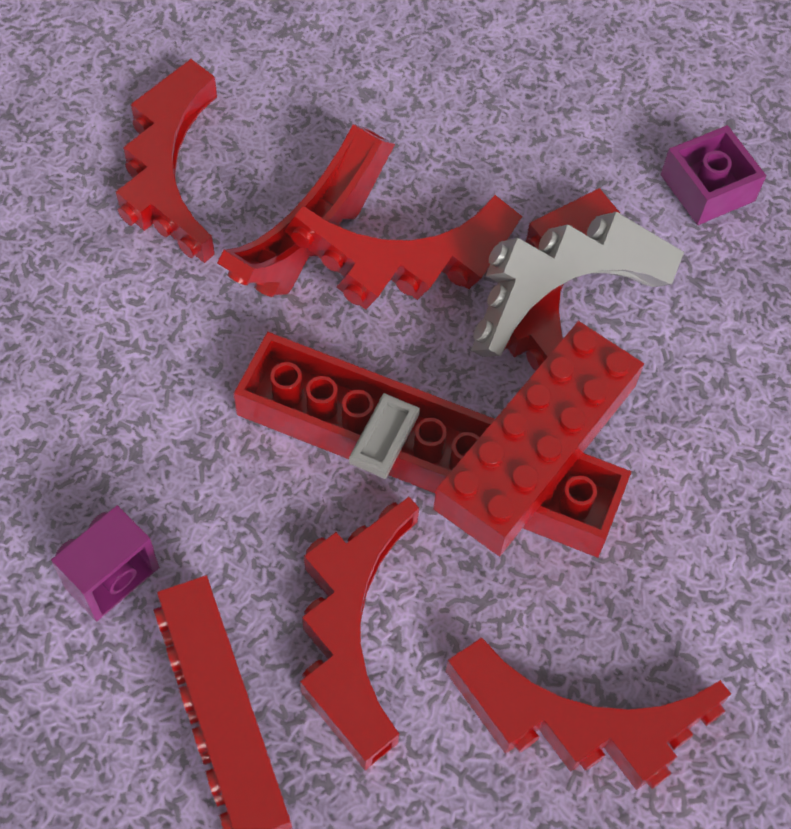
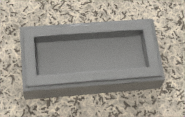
[349,393,420,479]

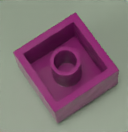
[660,125,767,226]
[51,505,160,622]

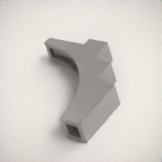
[471,212,684,357]

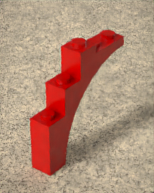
[116,59,217,263]
[217,124,395,297]
[504,188,620,371]
[284,195,523,310]
[300,497,419,771]
[445,637,731,790]

